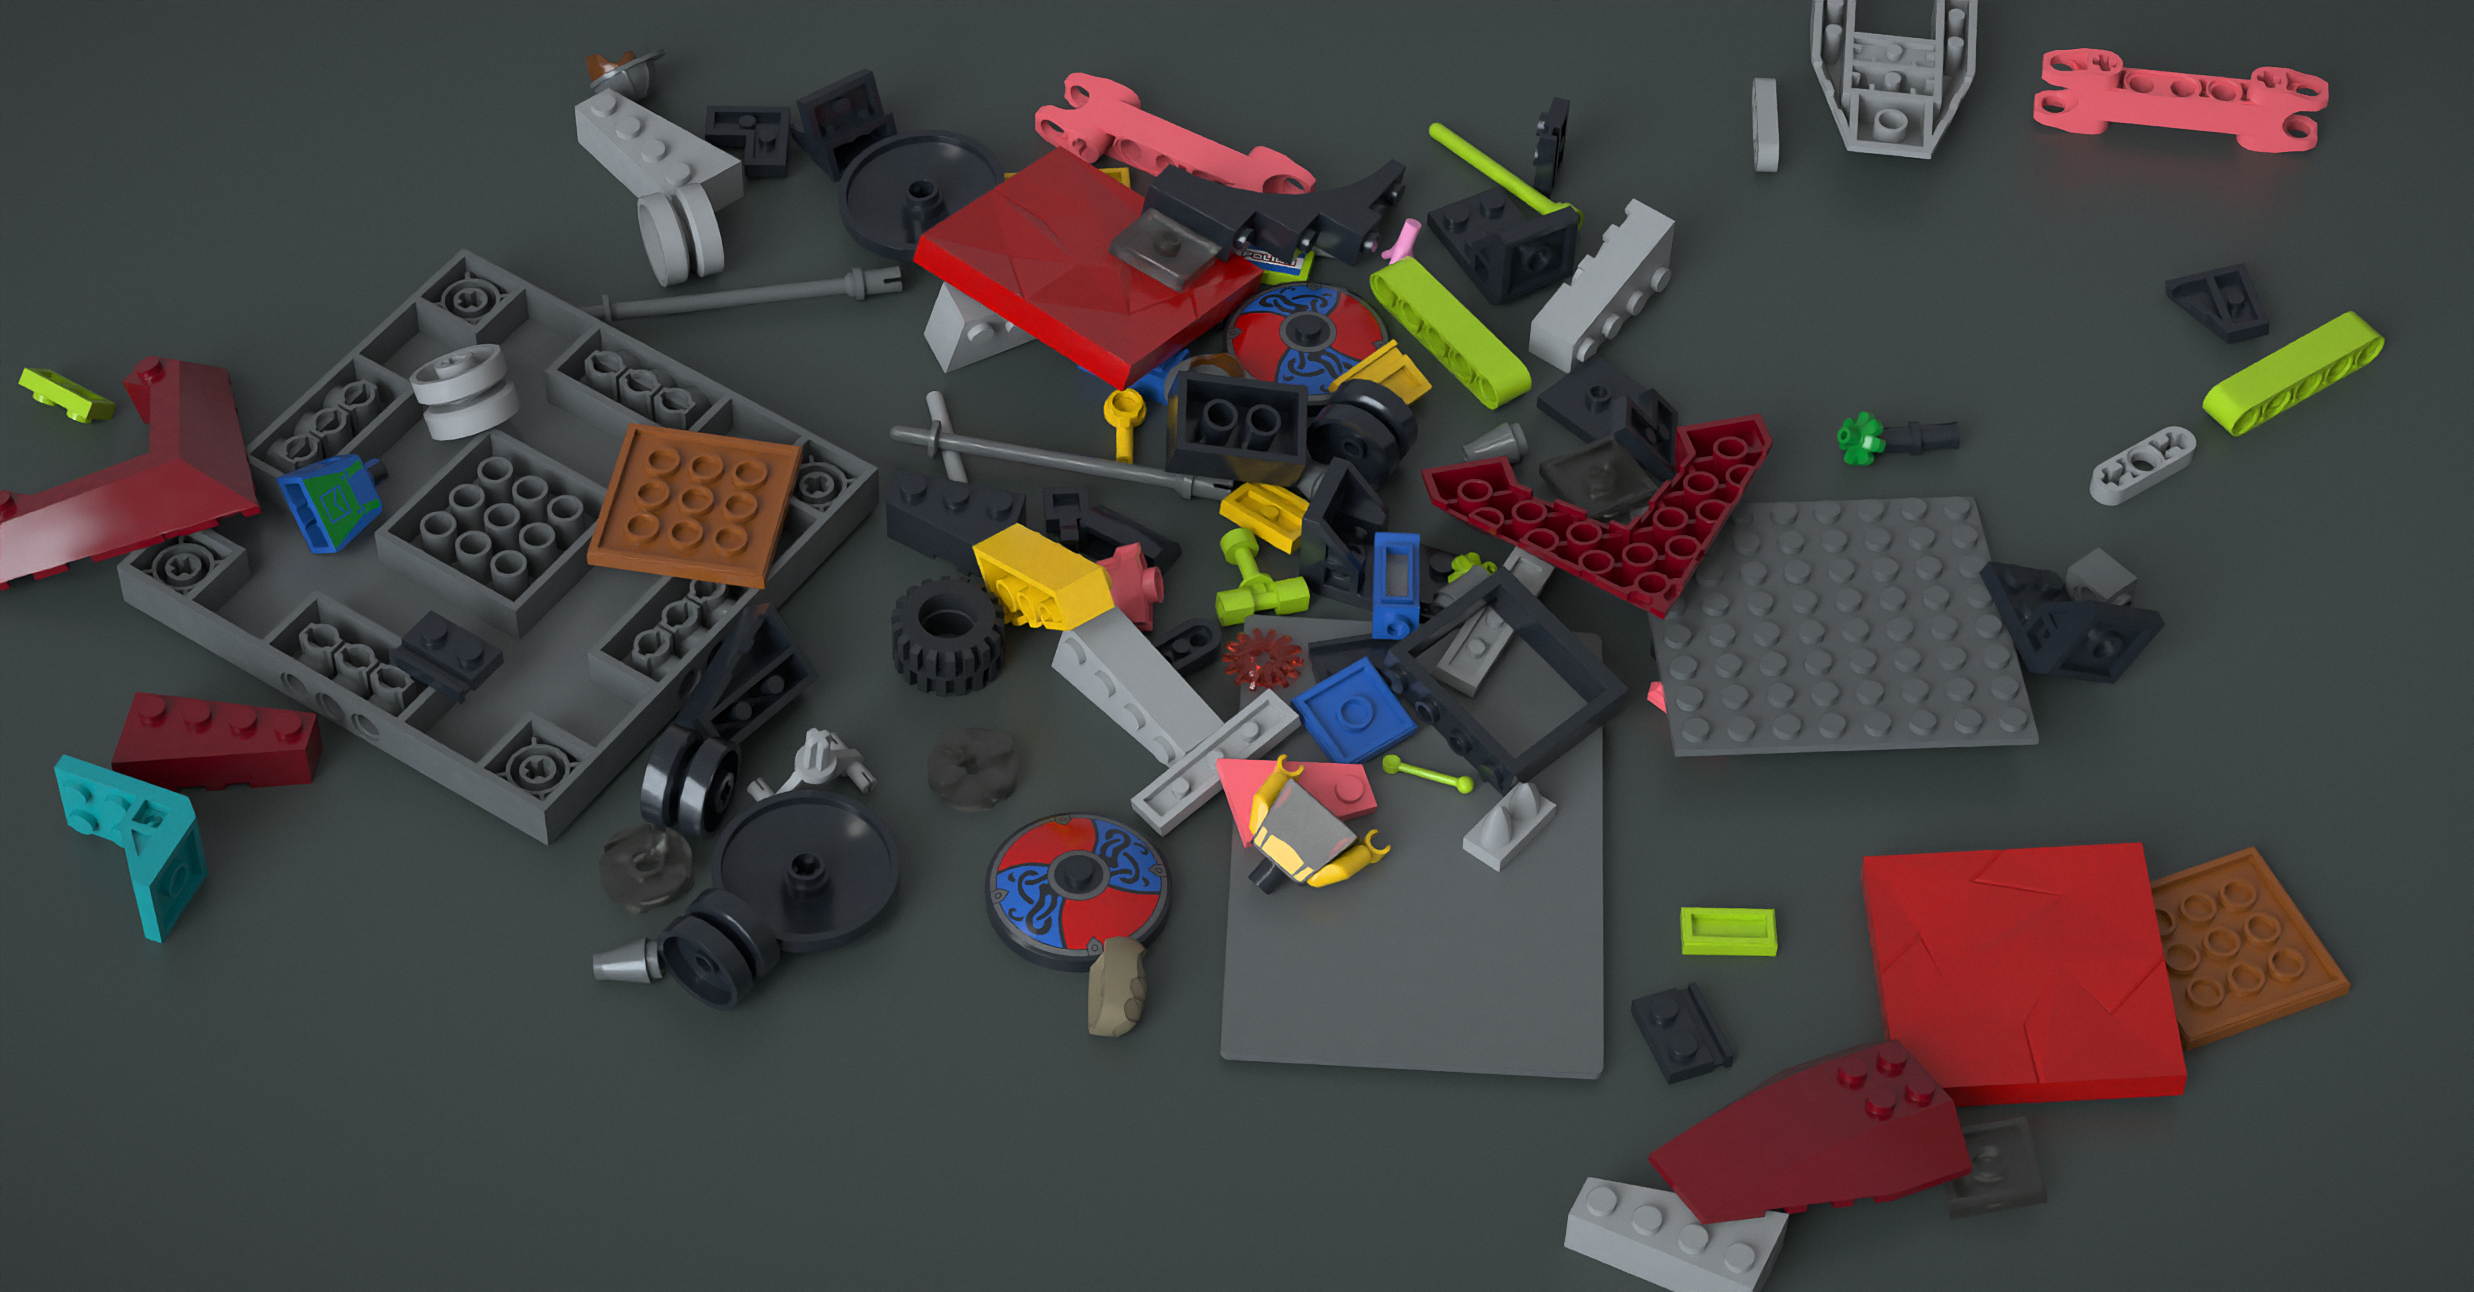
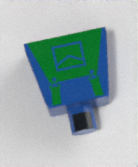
[276,454,388,554]

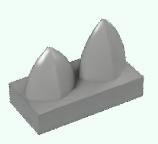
[1462,782,1556,872]

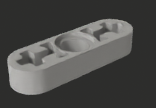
[1752,78,1779,173]
[2089,426,2196,506]

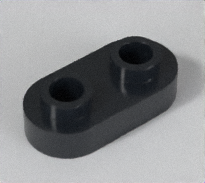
[1150,618,1222,678]

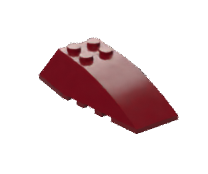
[1648,1039,1972,1225]

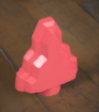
[1096,542,1164,631]

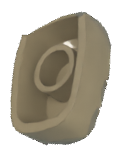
[1088,936,1147,1037]

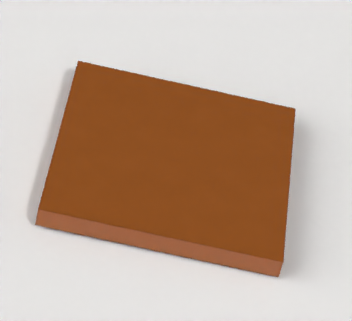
[587,423,803,590]
[2150,846,2351,1052]

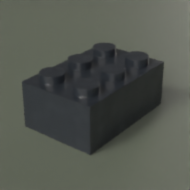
[1165,370,1308,488]

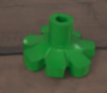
[1837,412,1886,466]

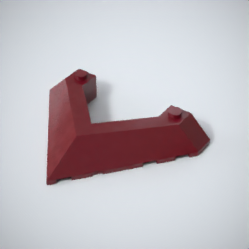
[0,355,262,591]
[1421,413,1773,620]

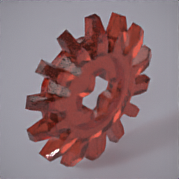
[1222,628,1304,692]

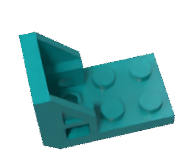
[54,754,208,944]

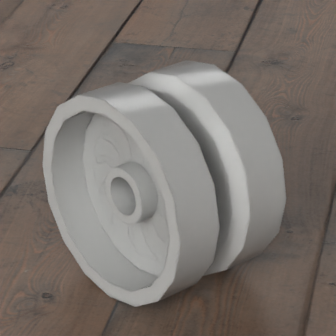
[637,182,724,287]
[409,344,522,441]

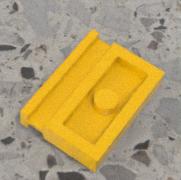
[1328,339,1432,407]
[1219,482,1310,555]

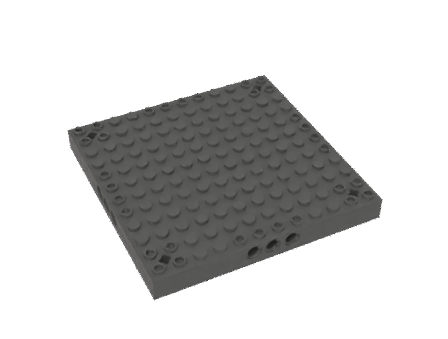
[117,248,880,846]

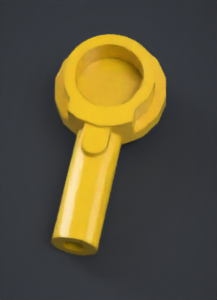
[1103,388,1147,464]

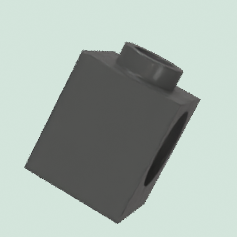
[2064,547,2137,607]

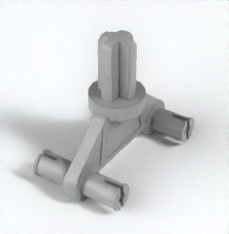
[747,728,878,802]

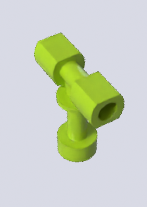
[1215,528,1310,627]

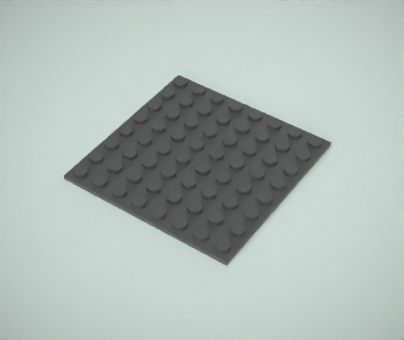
[1628,496,2039,757]

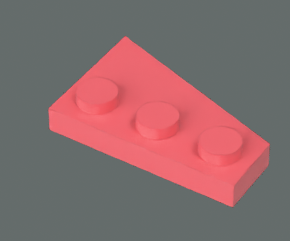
[1215,758,1377,848]

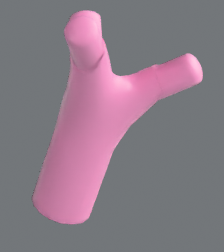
[1382,218,1422,265]

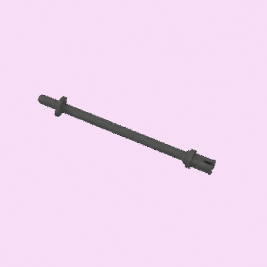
[578,265,902,327]
[890,420,1234,501]

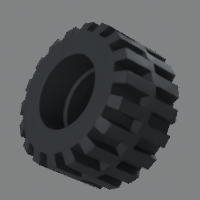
[891,576,1005,697]

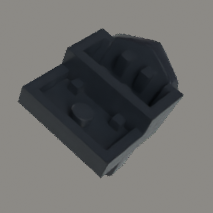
[789,68,898,184]

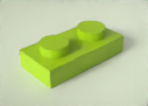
[19,368,117,424]

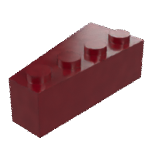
[111,692,323,793]

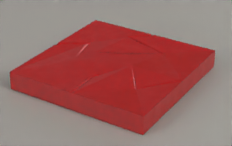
[913,146,1264,392]
[1861,842,2187,1107]

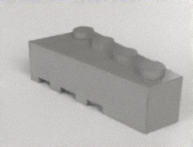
[575,88,744,213]
[1528,198,1675,374]
[924,282,1037,374]
[1051,603,1225,768]
[1564,1177,1789,1292]

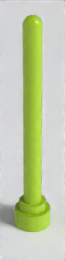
[1429,122,1584,230]

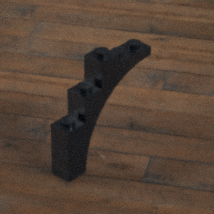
[1141,159,1406,267]

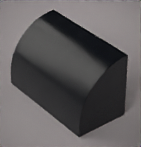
[1079,505,1182,577]

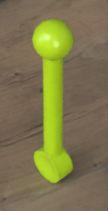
[1382,754,1475,794]

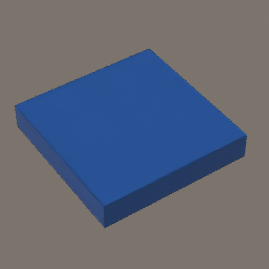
[1290,656,1418,764]

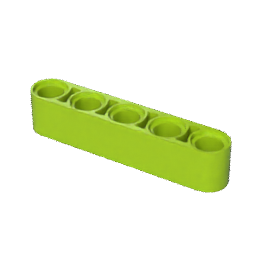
[1370,256,1532,410]
[2202,311,2385,437]

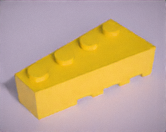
[972,523,1115,631]

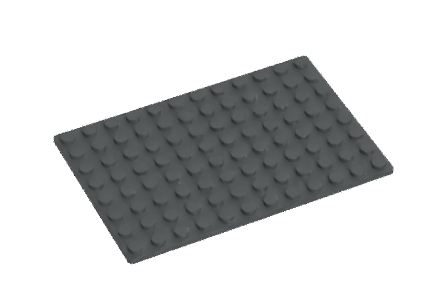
[1220,615,1604,1079]

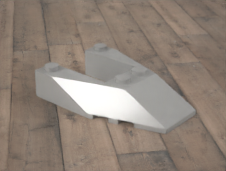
[1810,0,1978,159]

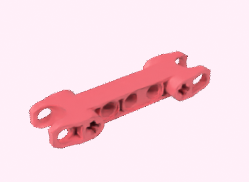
[2033,48,2329,153]
[1035,73,1316,194]

